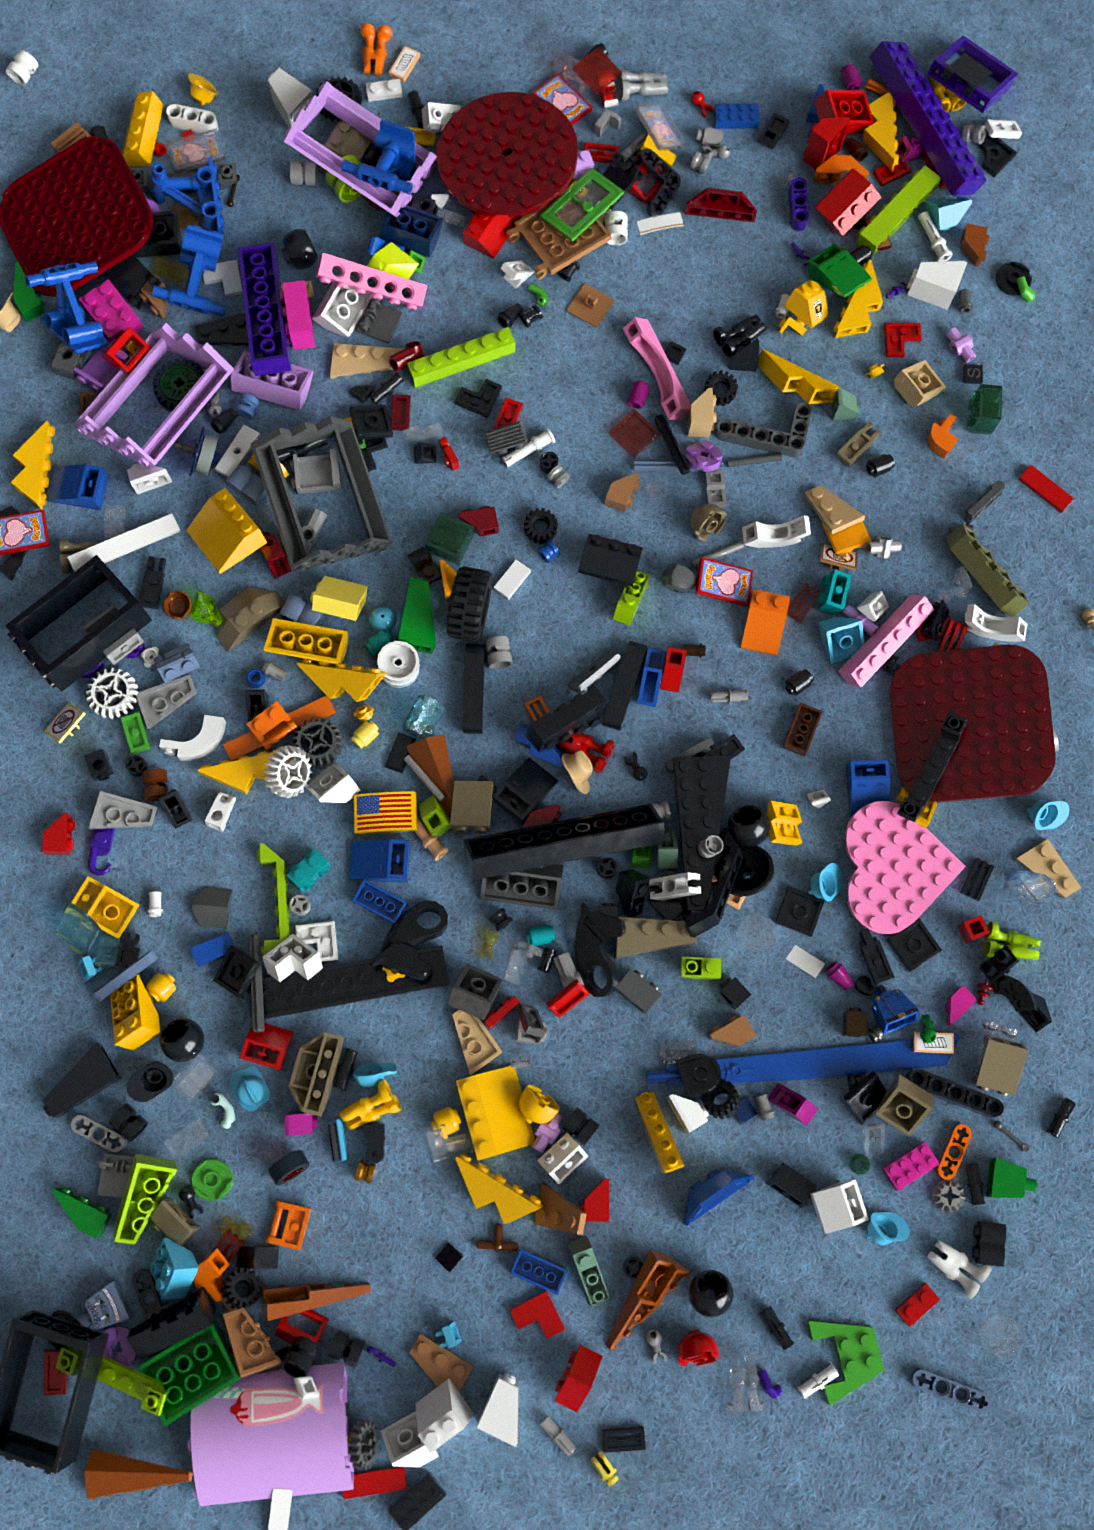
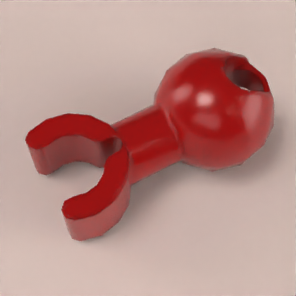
[691,91,714,118]
[153,141,167,157]

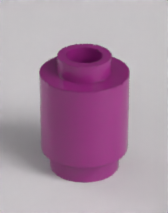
[841,64,863,91]
[627,380,649,409]

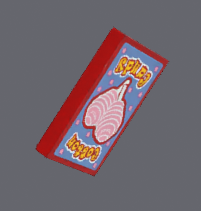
[532,73,592,126]
[0,510,50,556]
[695,557,753,607]

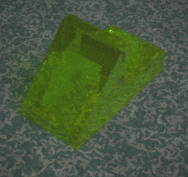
[190,590,223,627]

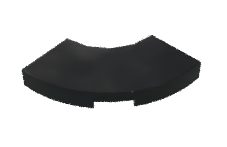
[993,975,1037,1012]

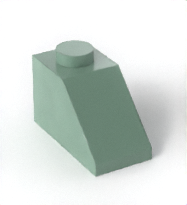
[831,388,860,421]
[656,827,678,869]

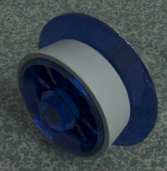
[175,426,219,477]

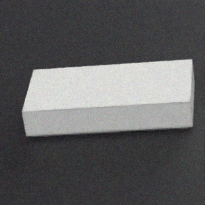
[494,560,531,600]

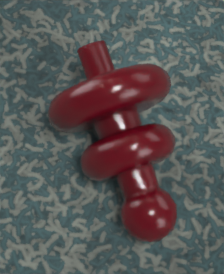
[977,979,994,1006]

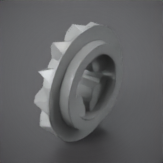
[932,1179,966,1213]

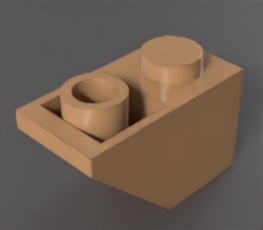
[138,274,168,319]
[605,473,641,512]
[708,1014,756,1047]

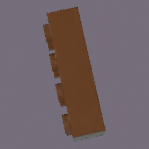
[783,703,823,757]

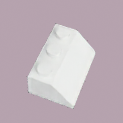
[312,274,372,338]

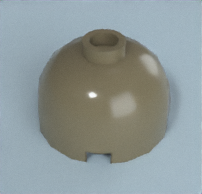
[689,503,727,541]

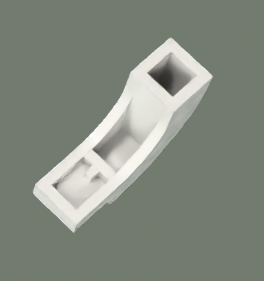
[742,515,811,548]
[965,604,1027,642]
[159,715,226,761]

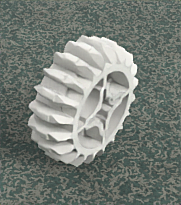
[86,668,138,719]
[263,745,313,798]

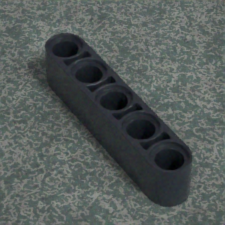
[602,640,647,731]
[463,644,485,734]
[905,1069,1004,1117]

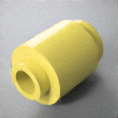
[351,721,379,749]

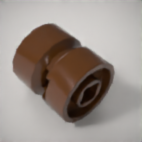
[141,769,169,801]

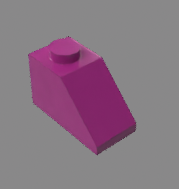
[768,1083,818,1126]
[285,1111,318,1136]

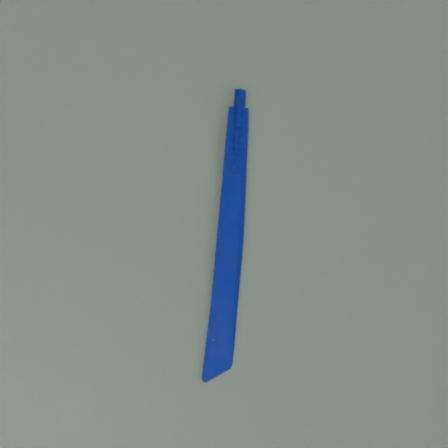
[646,1033,960,1086]

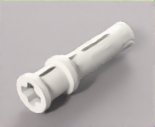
[918,211,953,262]
[502,428,556,468]

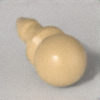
[1082,608,1094,633]

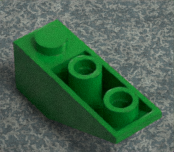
[14,262,45,322]
[52,1186,112,1239]

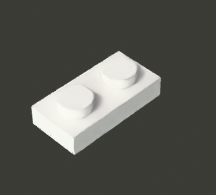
[366,79,403,102]
[984,119,1022,139]

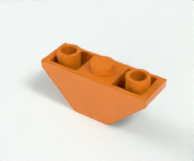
[813,155,869,184]

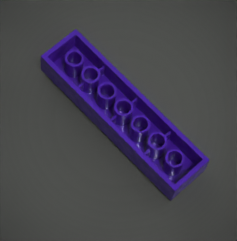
[238,242,292,376]

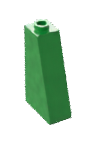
[396,577,436,654]

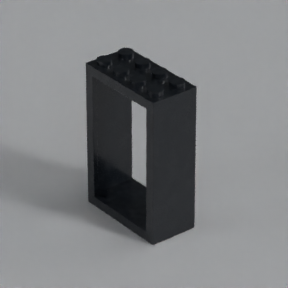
[5,555,152,692]
[0,1310,109,1475]

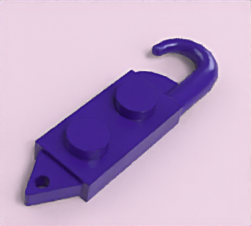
[88,828,115,876]

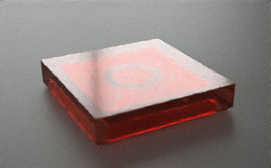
[573,47,622,95]
[609,409,660,458]

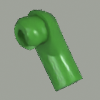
[1016,276,1035,302]
[528,283,548,306]

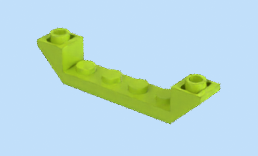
[257,843,290,957]
[55,1347,167,1416]

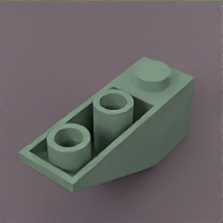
[568,1235,610,1307]

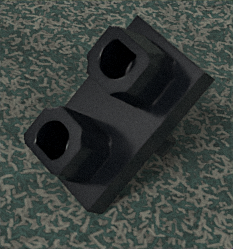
[979,945,1019,983]

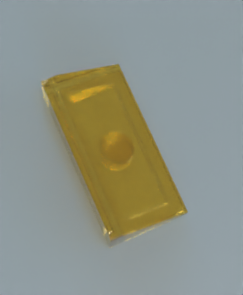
[152,256,189,285]

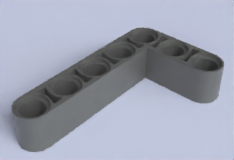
[715,402,812,457]

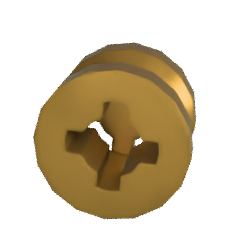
[355,1160,376,1184]

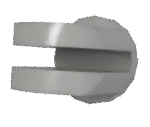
[696,127,724,148]

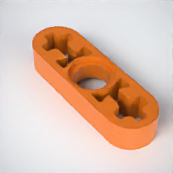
[936,1124,972,1180]

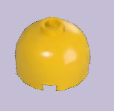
[519,1084,560,1124]

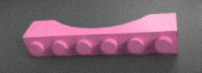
[623,317,691,420]

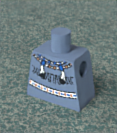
[78,1280,133,1330]

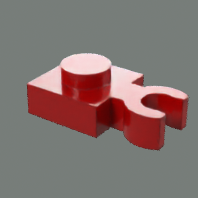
[438,437,459,471]

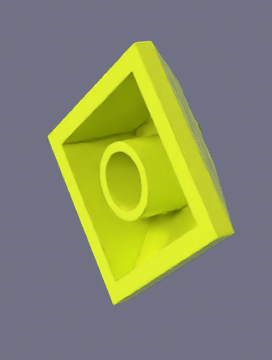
[367,242,419,289]

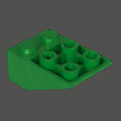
[807,244,872,298]

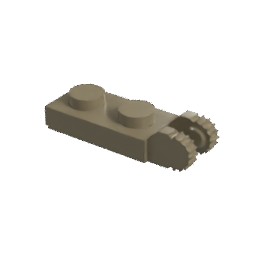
[835,422,882,467]

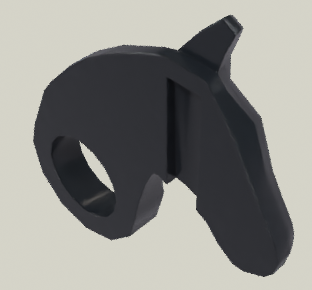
[370,901,448,980]
[575,903,626,997]

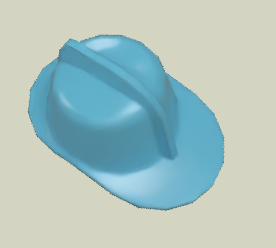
[1026,800,1070,830]
[808,863,843,902]
[230,1066,270,1111]
[866,1212,910,1246]

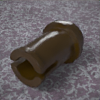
[683,643,706,658]

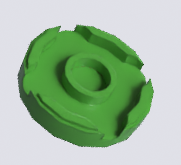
[192,1159,233,1201]

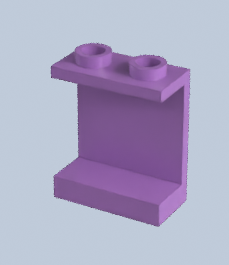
[73,342,130,393]

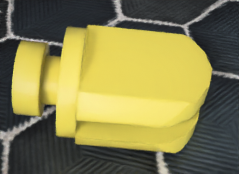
[590,1451,619,1487]

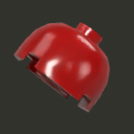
[677,1329,720,1367]

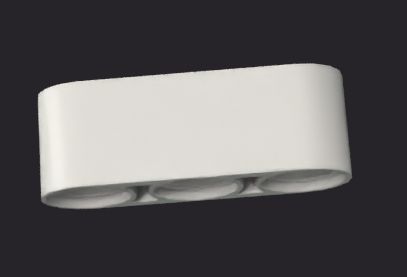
[166,104,219,135]

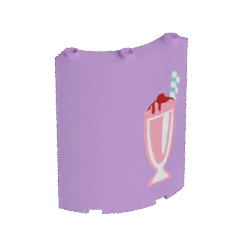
[188,1362,354,1506]

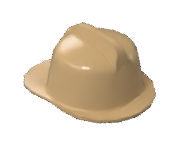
[0,292,20,332]
[561,750,593,794]

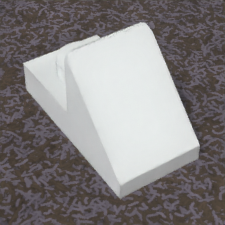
[501,260,534,289]

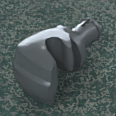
[662,563,697,593]

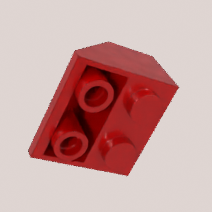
[239,1023,293,1071]

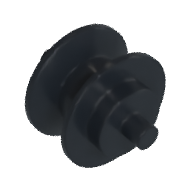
[882,655,901,675]

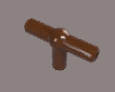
[477,1224,518,1252]

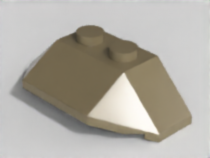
[318,119,373,174]
[217,587,285,652]
[288,1032,344,1117]

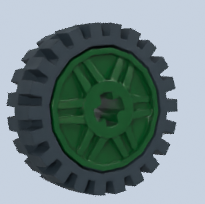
[152,359,204,412]

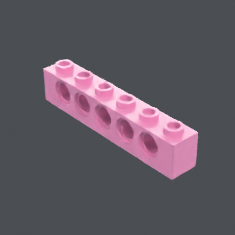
[315,253,428,310]

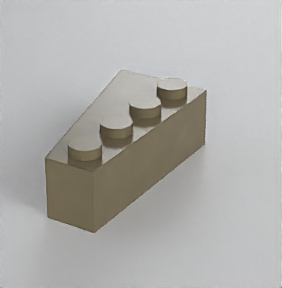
[615,917,697,959]

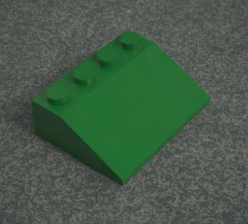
[136,1322,241,1426]

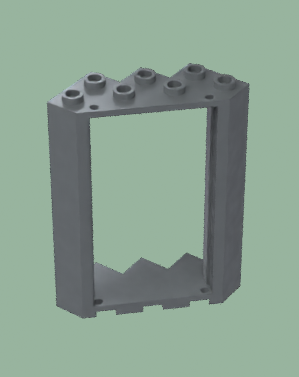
[251,416,392,571]

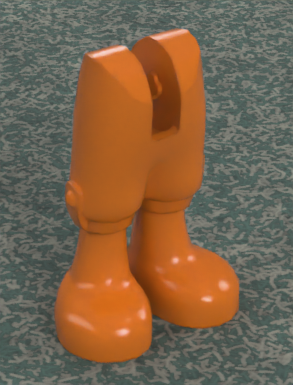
[360,23,392,76]

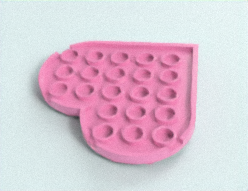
[845,801,966,934]

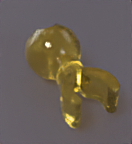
[480,929,499,961]
[219,1217,252,1239]

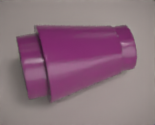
[825,961,854,991]

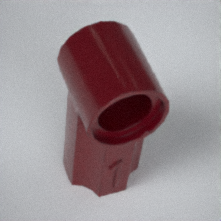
[389,341,424,372]

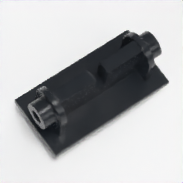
[921,600,949,641]

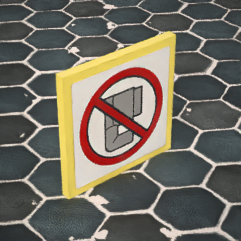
[43,702,86,744]

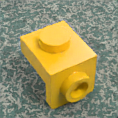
[778,316,807,336]

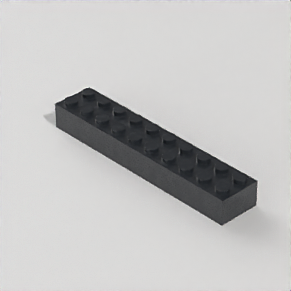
[463,803,664,880]

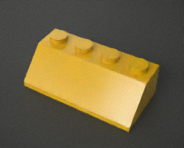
[122,91,164,167]
[264,618,348,664]

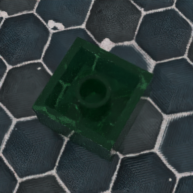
[967,384,1002,435]
[425,512,475,566]

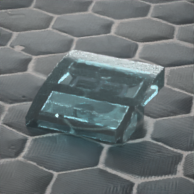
[54,903,101,957]

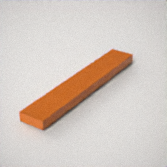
[223,695,336,762]

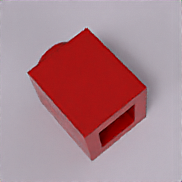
[958,915,990,944]

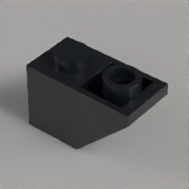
[616,869,649,917]

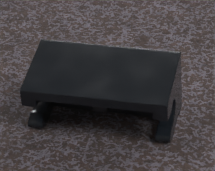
[767,1163,817,1208]

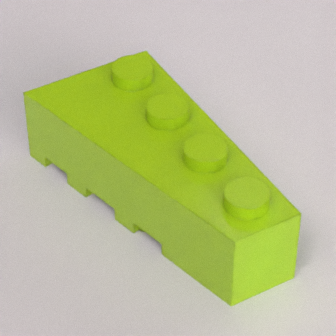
[112,1154,178,1245]

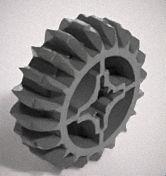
[291,717,343,768]

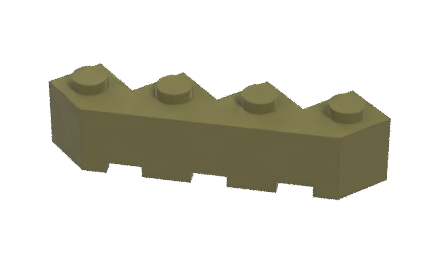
[946,523,1030,617]

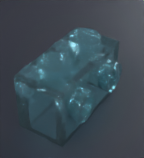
[402,695,445,739]

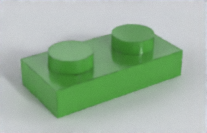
[121,712,151,755]

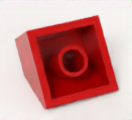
[579,1179,609,1222]

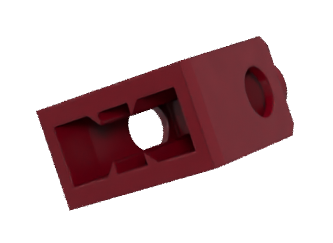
[260,532,292,579]

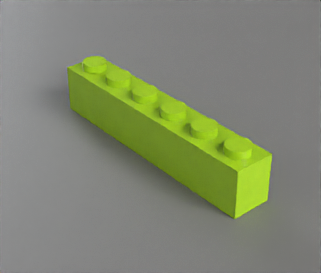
[856,166,941,256]
[407,327,515,388]

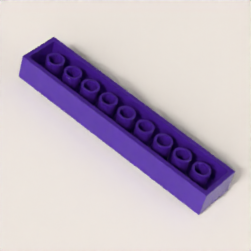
[869,41,987,196]

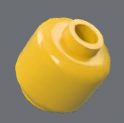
[146,973,176,1003]
[430,1107,462,1137]

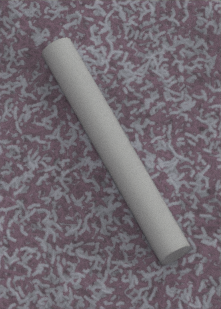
[691,541,744,568]
[404,755,446,802]

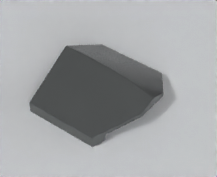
[192,887,233,929]

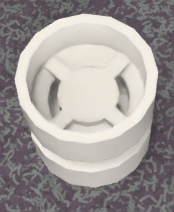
[5,50,38,86]
[605,211,628,245]

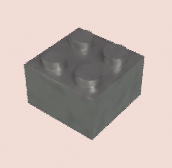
[448,963,503,1020]

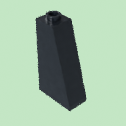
[43,1043,121,1118]

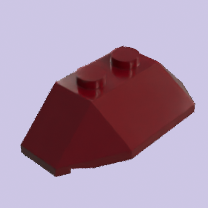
[685,188,757,223]

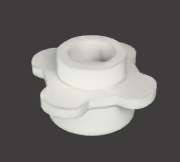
[141,647,159,668]

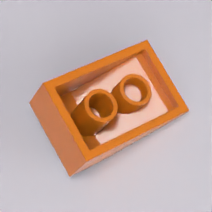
[741,589,790,656]

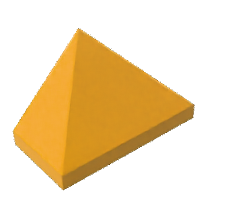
[439,560,457,601]

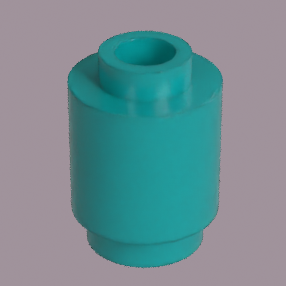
[364,630,393,657]
[526,924,555,947]

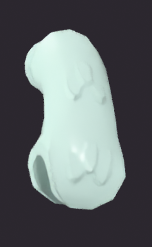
[210,1093,235,1129]

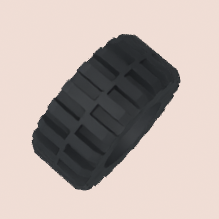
[446,566,492,642]

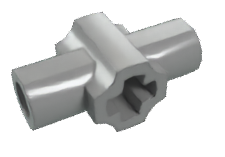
[864,536,902,558]

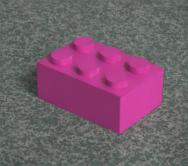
[79,279,144,344]
[280,280,315,350]

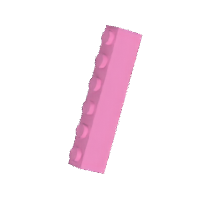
[838,594,934,687]

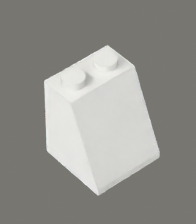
[268,68,313,128]
[907,261,967,310]
[477,1372,518,1447]
[415,1378,474,1454]

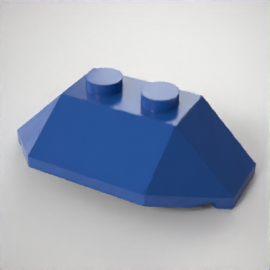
[683,1169,754,1226]

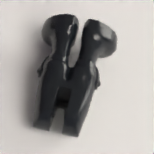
[713,315,767,357]

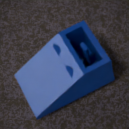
[46,464,109,510]
[846,760,890,818]
[349,839,411,883]

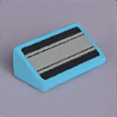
[327,1119,348,1163]

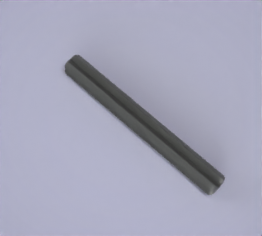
[249,934,265,1033]

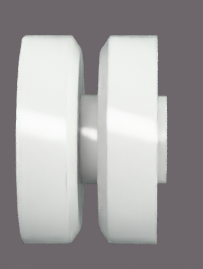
[377,641,420,688]

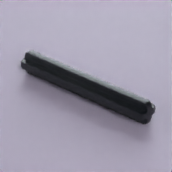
[655,414,690,475]

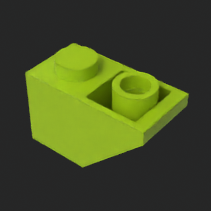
[419,795,452,837]
[681,957,721,981]

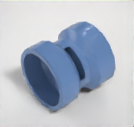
[236,394,259,419]

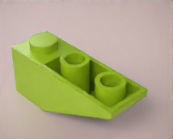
[613,570,651,626]

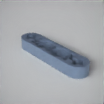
[92,949,159,1002]
[911,1369,991,1412]

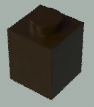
[843,1008,867,1037]

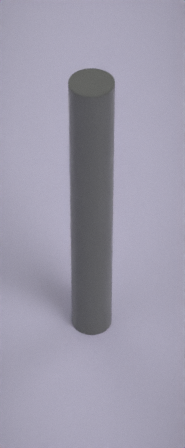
[727,453,782,467]

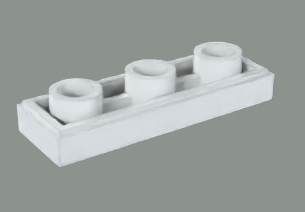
[215,425,260,478]

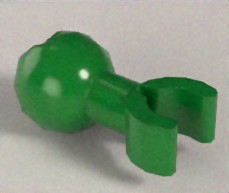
[920,1014,936,1043]

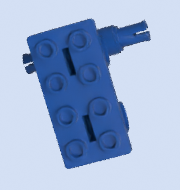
[341,120,416,195]
[151,157,224,235]
[152,225,226,317]
[24,261,108,353]

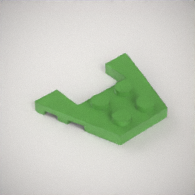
[807,1320,884,1405]

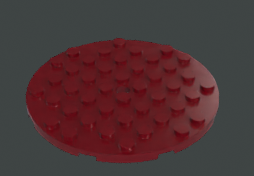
[436,92,578,217]

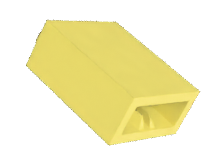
[310,576,368,621]

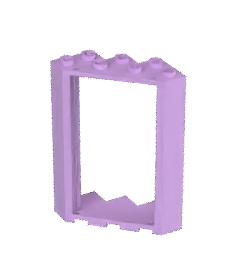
[284,82,437,217]
[74,323,234,468]

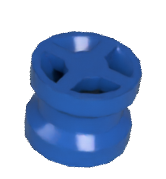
[537,540,560,564]

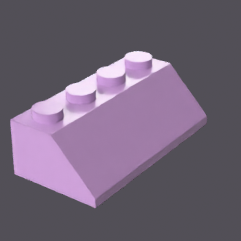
[231,350,313,411]

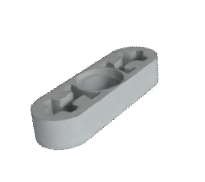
[71,1115,126,1152]

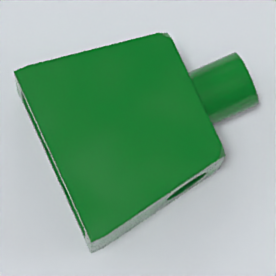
[986,1158,1037,1198]

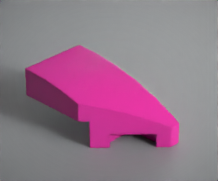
[945,985,977,1026]

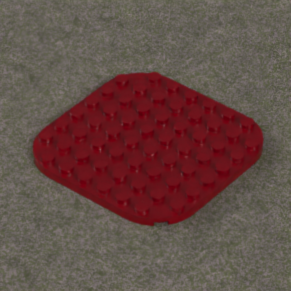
[0,136,153,297]
[890,644,1056,803]

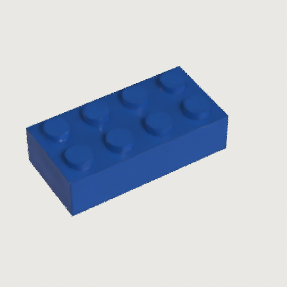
[714,103,759,129]
[352,879,408,924]
[510,1248,568,1295]

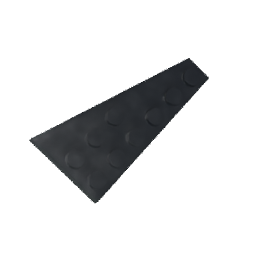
[194,313,314,348]

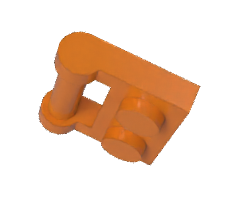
[246,701,298,752]
[265,1200,311,1250]

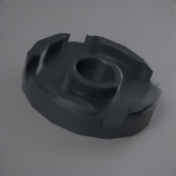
[996,262,1032,296]

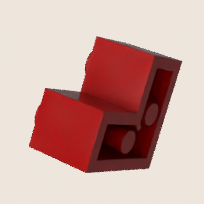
[554,1345,603,1412]

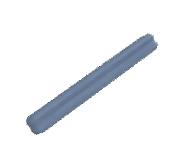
[633,460,723,472]

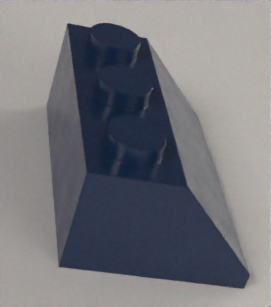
[380,205,443,258]

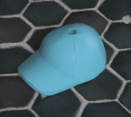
[369,607,401,635]
[353,1063,397,1088]

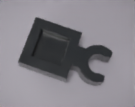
[115,932,141,967]

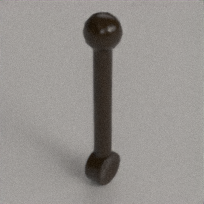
[227,174,240,207]

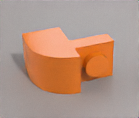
[927,414,958,459]
[193,1248,230,1302]

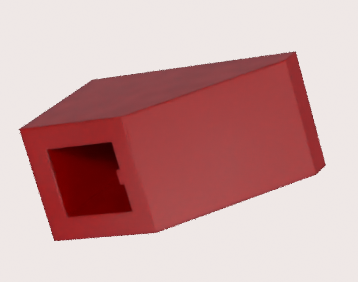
[660,647,687,693]
[42,813,75,855]

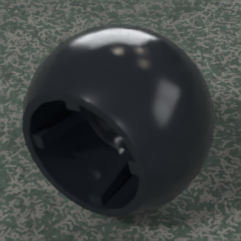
[281,229,318,269]
[728,805,770,847]
[160,1018,205,1062]
[688,1270,733,1317]

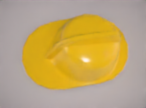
[188,73,219,106]

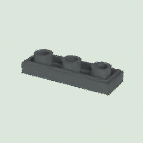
[567,649,621,693]

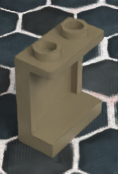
[450,781,496,834]
[973,1034,1028,1096]

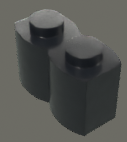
[972,1221,1006,1267]

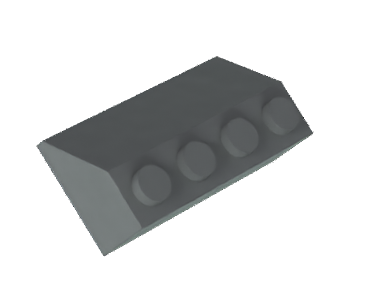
[480,864,563,910]

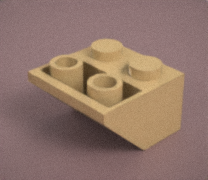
[687,388,717,437]

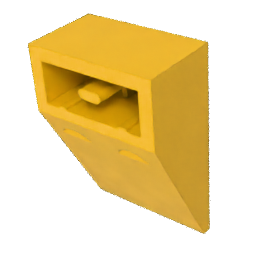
[110,975,160,1051]

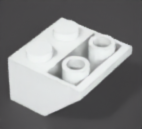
[810,1179,869,1234]

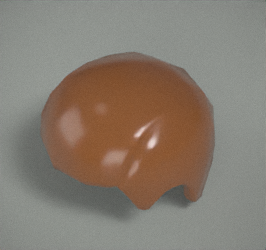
[163,590,193,620]

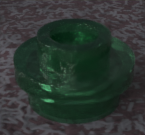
[849,1154,870,1175]

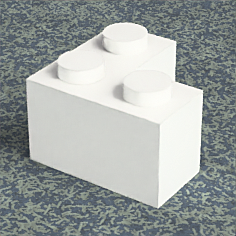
[262,934,323,982]

